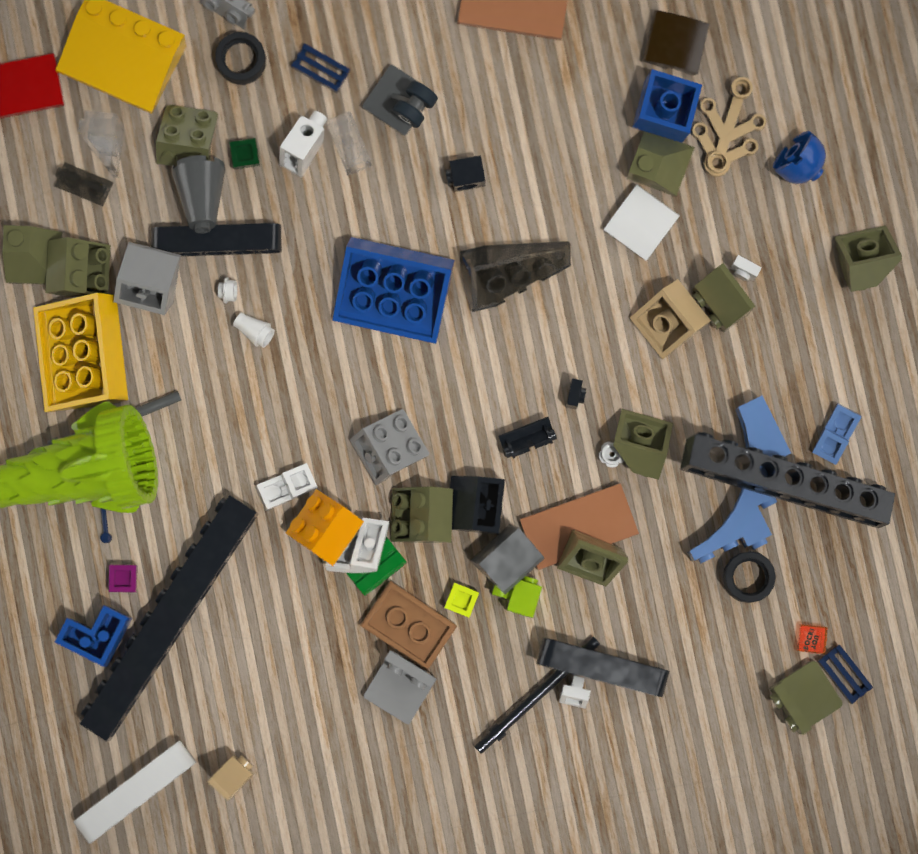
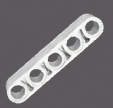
[73,741,196,844]

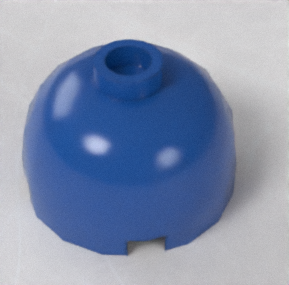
[773,131,826,184]

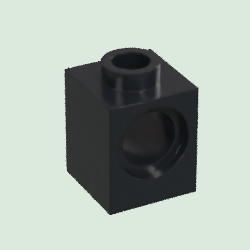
[445,155,486,192]

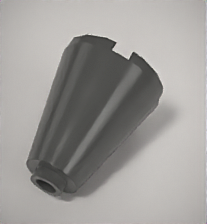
[172,155,225,234]

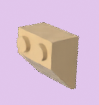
[630,279,711,360]

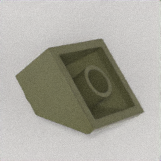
[627,131,695,197]
[2,225,62,285]
[835,226,902,292]
[613,409,673,480]

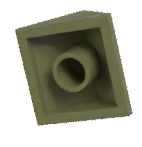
[557,530,628,587]

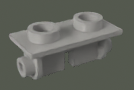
[200,0,255,29]

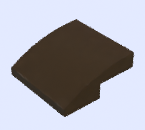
[643,10,709,75]

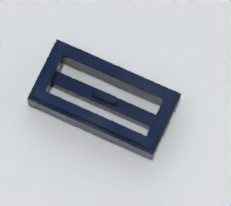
[291,43,350,93]
[818,645,873,704]

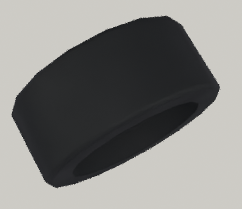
[215,32,266,85]
[723,551,776,603]

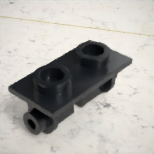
[498,417,557,459]

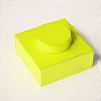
[444,583,479,618]

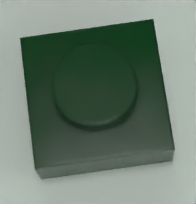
[229,138,260,170]

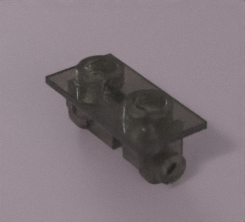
[54,162,113,207]

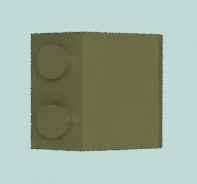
[692,263,755,333]

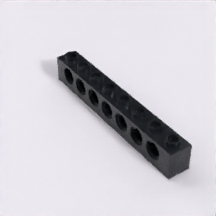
[680,432,895,529]

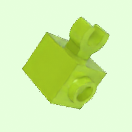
[492,576,542,618]

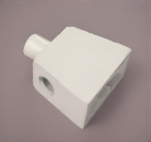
[279,111,327,178]

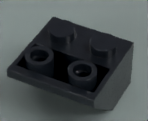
[450,476,505,535]

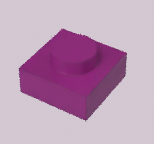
[109,565,138,593]

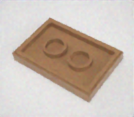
[360,581,457,671]

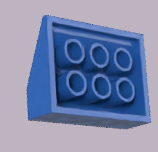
[332,237,455,344]

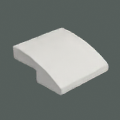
[604,185,680,261]
[325,517,389,573]

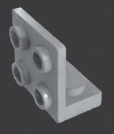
[349,409,429,485]
[364,650,437,724]

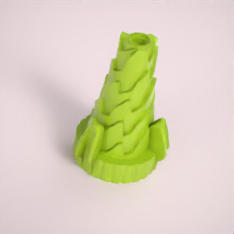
[0,401,158,513]

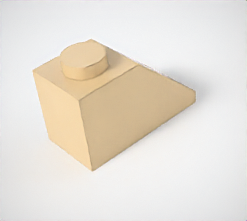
[208,755,255,801]

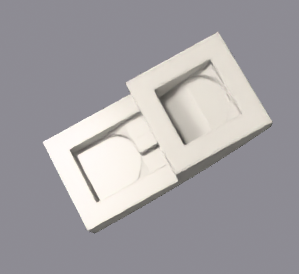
[255,463,317,511]

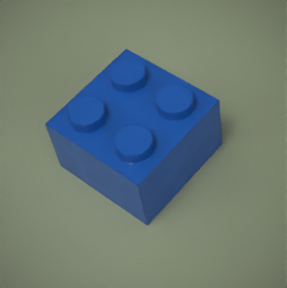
[632,69,702,143]

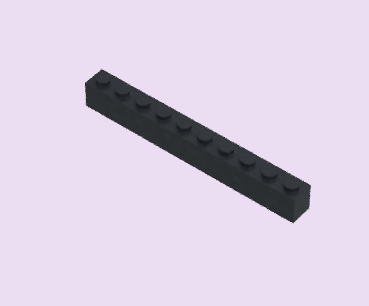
[80,495,259,742]

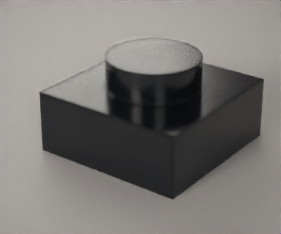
[566,378,587,409]

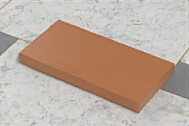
[458,0,568,40]
[520,483,639,570]

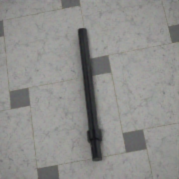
[474,636,600,754]

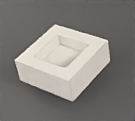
[730,255,762,281]

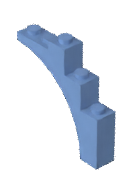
[687,395,791,564]

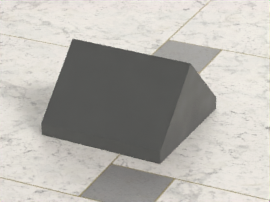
[470,524,545,594]

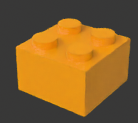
[286,489,364,566]

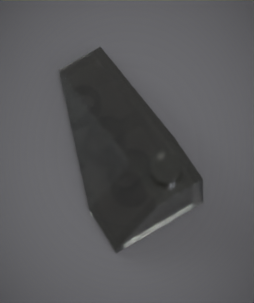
[459,241,571,312]

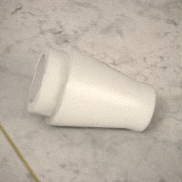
[233,313,275,348]

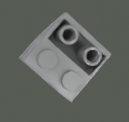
[113,242,181,315]

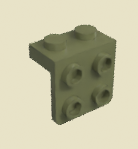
[156,105,218,167]
[769,661,842,735]

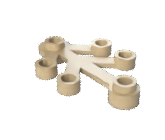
[691,77,766,177]

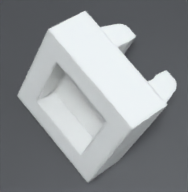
[559,675,590,709]

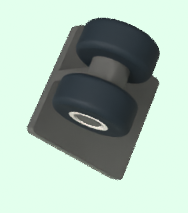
[363,65,438,136]

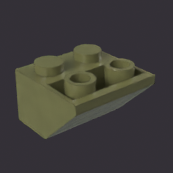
[45,237,111,297]
[391,486,453,543]

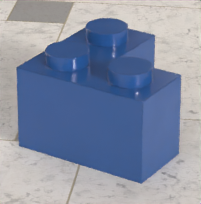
[55,606,132,667]

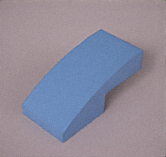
[812,403,862,465]

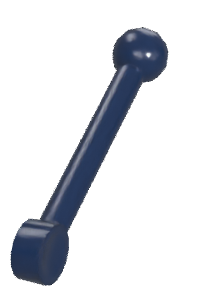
[100,508,112,543]

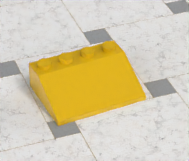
[56,0,186,114]
[33,293,128,412]

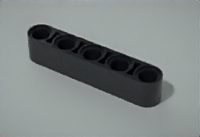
[151,223,282,257]
[536,637,670,697]

